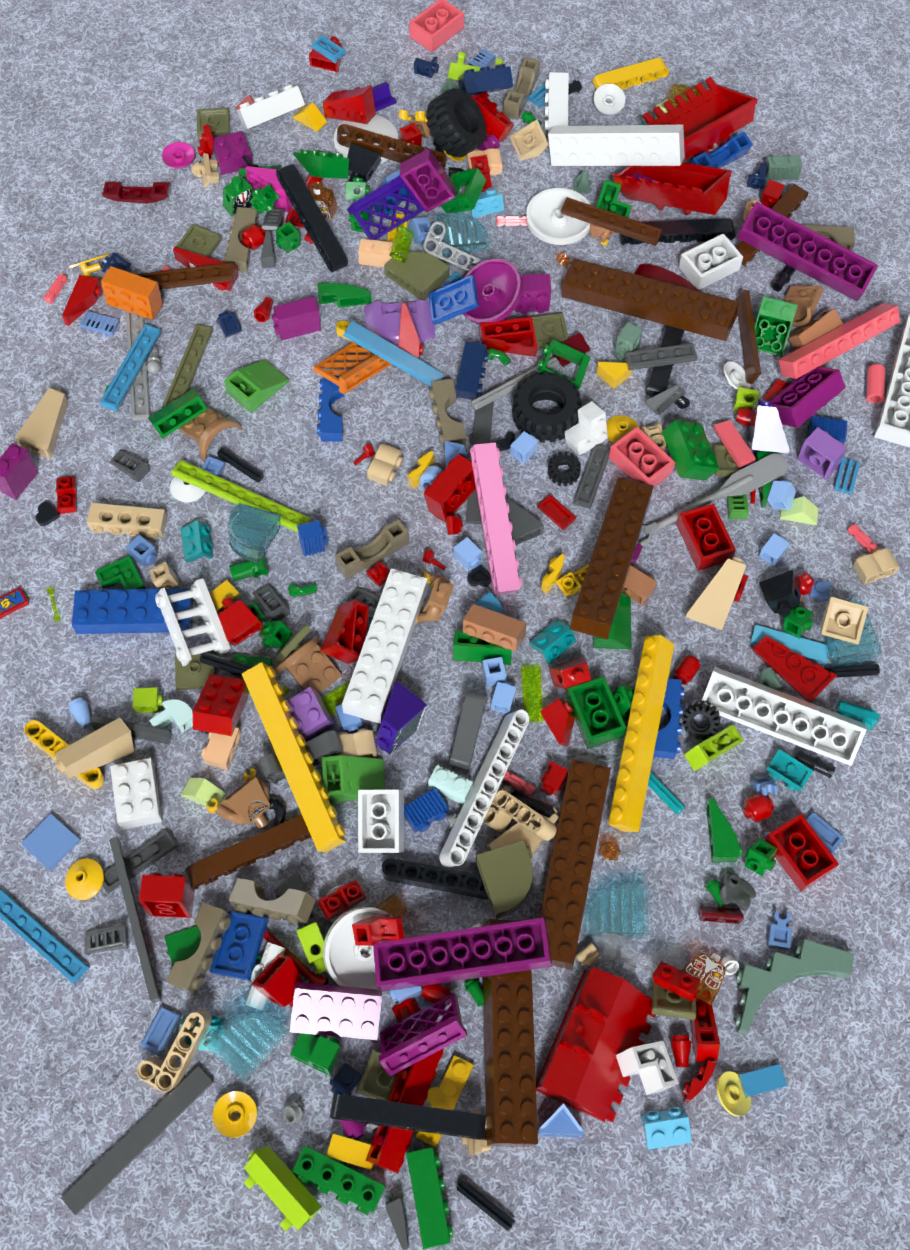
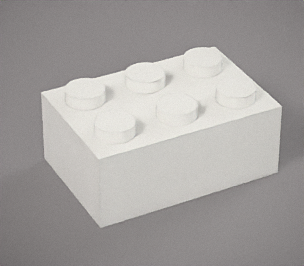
[679,234,743,290]
[110,758,162,830]
[358,790,404,853]

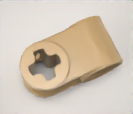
[641,422,667,452]

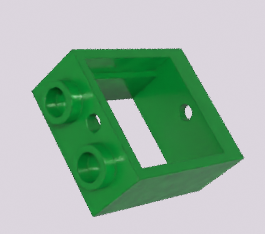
[440,168,486,214]
[536,339,591,389]

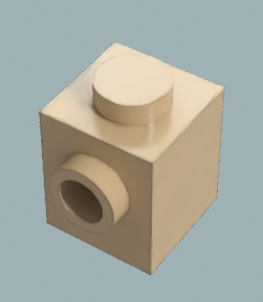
[149,562,180,589]

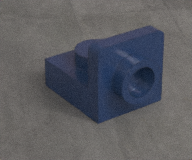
[414,56,439,78]
[747,163,767,189]
[102,252,131,273]
[216,311,242,339]
[329,1063,362,1095]

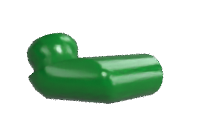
[488,348,511,366]
[288,584,317,597]

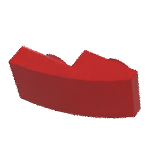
[197,124,213,159]
[471,155,492,192]
[56,476,77,514]
[318,880,366,921]
[682,1060,717,1103]

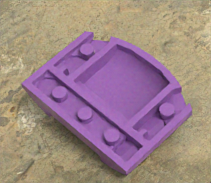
[364,299,435,347]

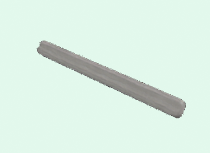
[471,357,559,410]

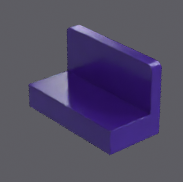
[372,82,397,112]

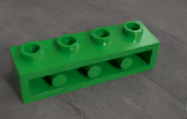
[292,1145,386,1216]
[406,1147,454,1250]

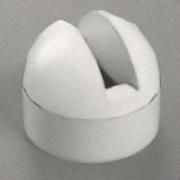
[720,956,739,975]

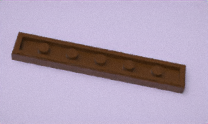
[561,197,662,246]
[135,263,235,290]
[736,289,761,384]

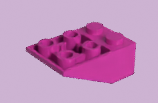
[245,166,293,212]

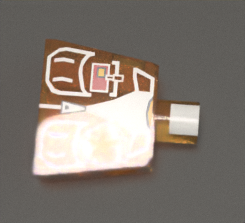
[308,182,338,220]
[682,953,726,1005]

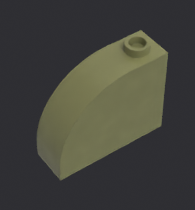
[384,252,450,300]
[476,840,533,919]

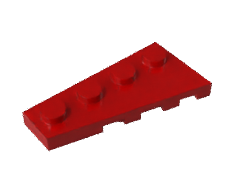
[752,636,838,703]

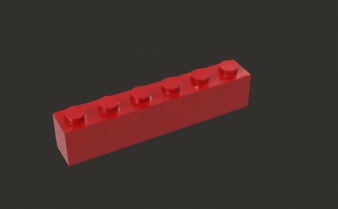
[366,1037,444,1173]

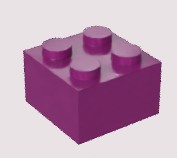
[213,131,253,175]
[515,274,552,314]

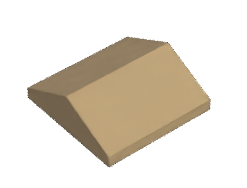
[509,120,549,161]
[820,597,869,645]

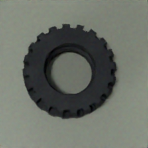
[426,88,487,157]
[512,372,582,443]

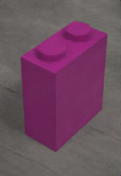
[271,296,321,341]
[0,443,38,500]

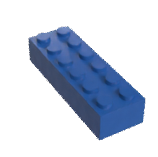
[72,588,194,634]

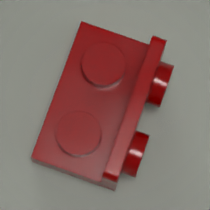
[653,961,701,1002]

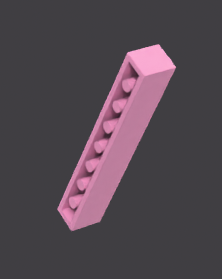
[470,443,522,596]

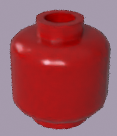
[241,224,266,250]
[742,793,774,823]

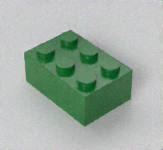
[662,420,720,480]
[566,677,627,749]

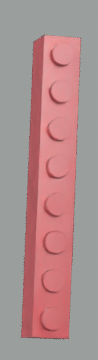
[779,303,900,379]

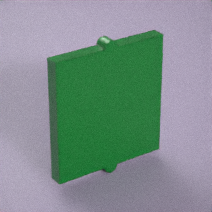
[164,926,201,967]

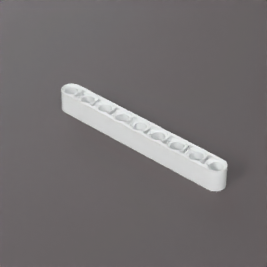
[440,710,529,868]

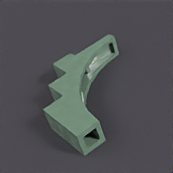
[735,939,855,1035]

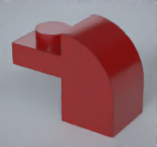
[352,914,405,946]

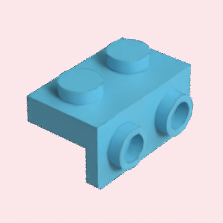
[471,188,504,217]
[641,1107,692,1150]

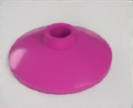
[162,142,195,168]

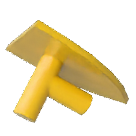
[68,254,109,277]

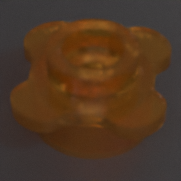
[555,252,571,267]
[599,842,621,861]

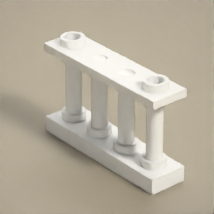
[155,579,231,666]

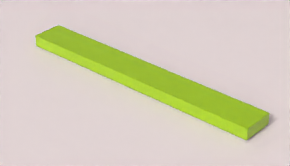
[171,460,311,532]

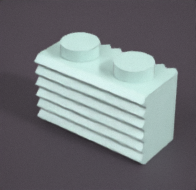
[428,765,473,805]

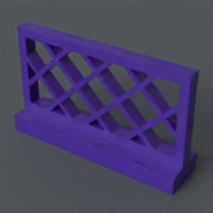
[347,176,424,240]

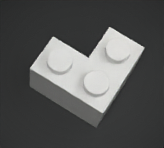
[565,401,608,456]
[616,1041,679,1095]

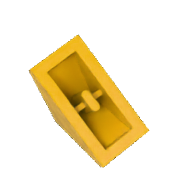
[292,102,327,132]
[596,362,632,389]

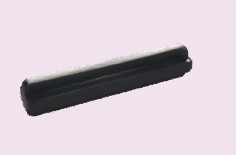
[217,448,264,482]
[200,652,252,676]
[823,664,880,678]
[511,789,555,818]
[456,1179,515,1231]

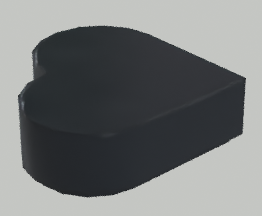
[35,502,60,526]
[467,565,492,587]

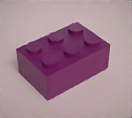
[400,148,455,212]

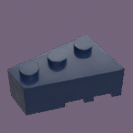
[458,64,513,95]
[456,341,489,400]

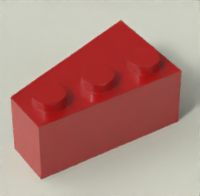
[322,85,376,124]
[471,92,514,142]
[479,317,538,357]
[320,600,369,664]

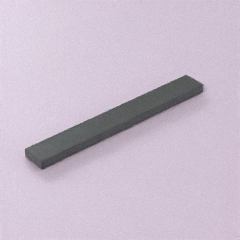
[466,401,494,524]
[109,837,161,1003]
[61,1066,213,1216]

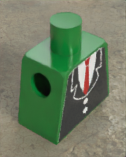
[223,176,254,217]

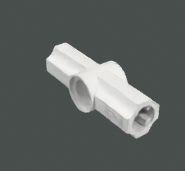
[245,942,286,1011]

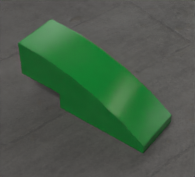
[317,283,372,308]

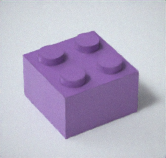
[797,427,847,480]
[288,687,335,742]

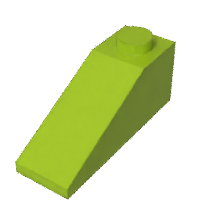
[684,724,744,772]

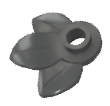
[720,872,756,911]

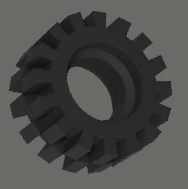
[548,452,581,486]
[683,701,720,740]

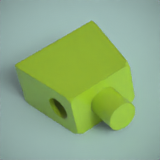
[296,922,327,975]

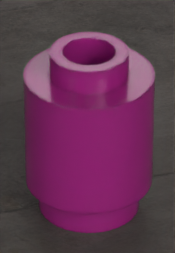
[339,1120,367,1140]

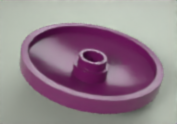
[463,258,523,325]

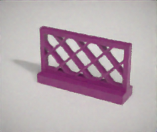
[379,993,467,1076]

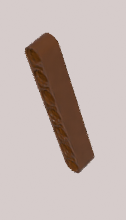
[337,124,447,170]
[736,184,809,267]
[185,815,311,889]

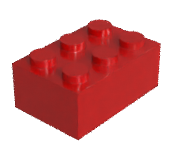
[423,454,476,523]
[676,503,736,571]
[192,674,248,736]
[764,814,839,892]
[139,872,194,918]

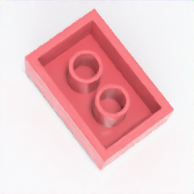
[409,0,464,52]
[609,427,675,488]

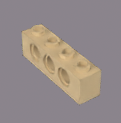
[87,503,167,539]

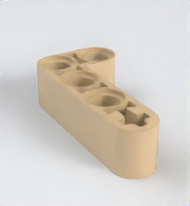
[483,790,557,841]
[136,1009,212,1092]

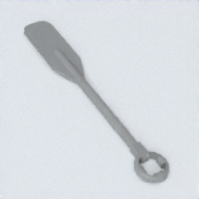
[637,453,789,546]

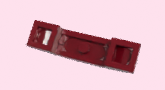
[102,182,170,204]
[634,264,699,291]

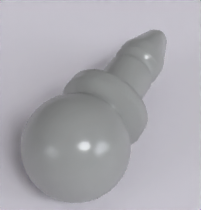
[147,346,161,374]

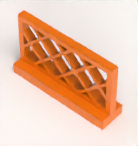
[313,342,392,394]

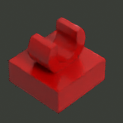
[366,561,390,587]

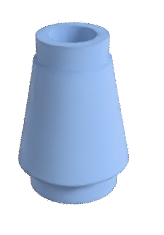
[68,698,91,728]

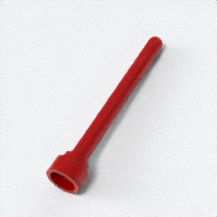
[264,929,328,985]

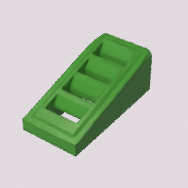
[727,494,749,519]

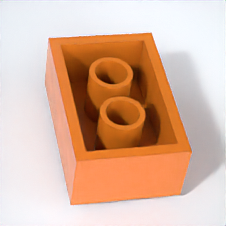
[101,266,163,320]

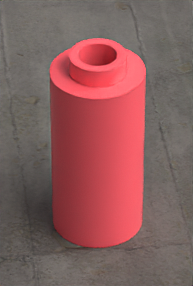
[866,364,886,403]

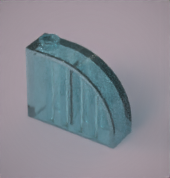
[434,213,489,256]
[228,503,280,563]
[824,601,882,666]
[584,881,649,938]
[203,1012,289,1082]

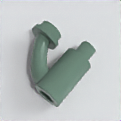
[756,667,784,693]

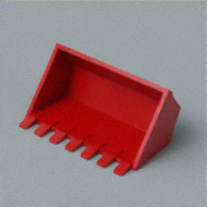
[642,77,757,161]
[613,162,732,215]
[536,967,656,1123]

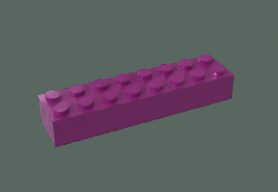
[737,201,878,301]
[373,917,553,992]

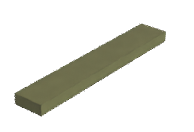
[161,324,213,409]

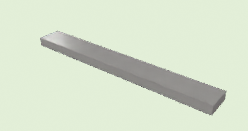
[126,312,150,421]

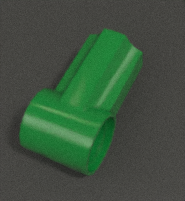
[229,553,269,582]

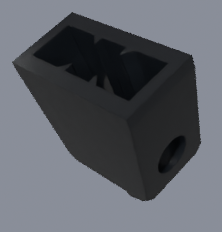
[347,143,382,182]
[759,570,801,617]

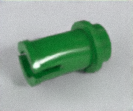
[521,111,542,126]
[705,879,724,907]
[464,978,484,1007]

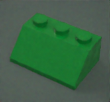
[593,593,632,649]

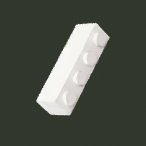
[545,72,569,133]
[236,84,305,129]

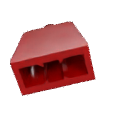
[309,36,342,72]
[218,597,264,647]
[548,656,592,689]
[252,954,304,1008]

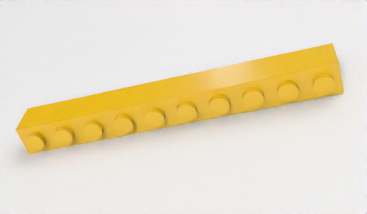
[608,635,674,832]
[242,662,346,853]

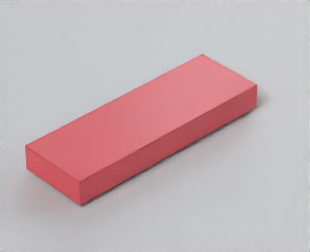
[713,420,756,468]

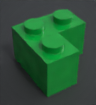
[596,180,632,218]
[290,1033,342,1076]

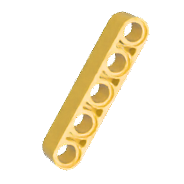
[592,57,669,90]
[24,720,105,789]

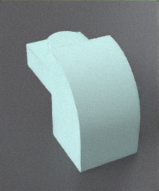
[149,699,193,733]

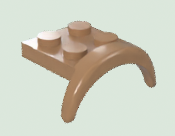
[784,286,824,327]
[179,406,243,462]
[274,637,342,694]

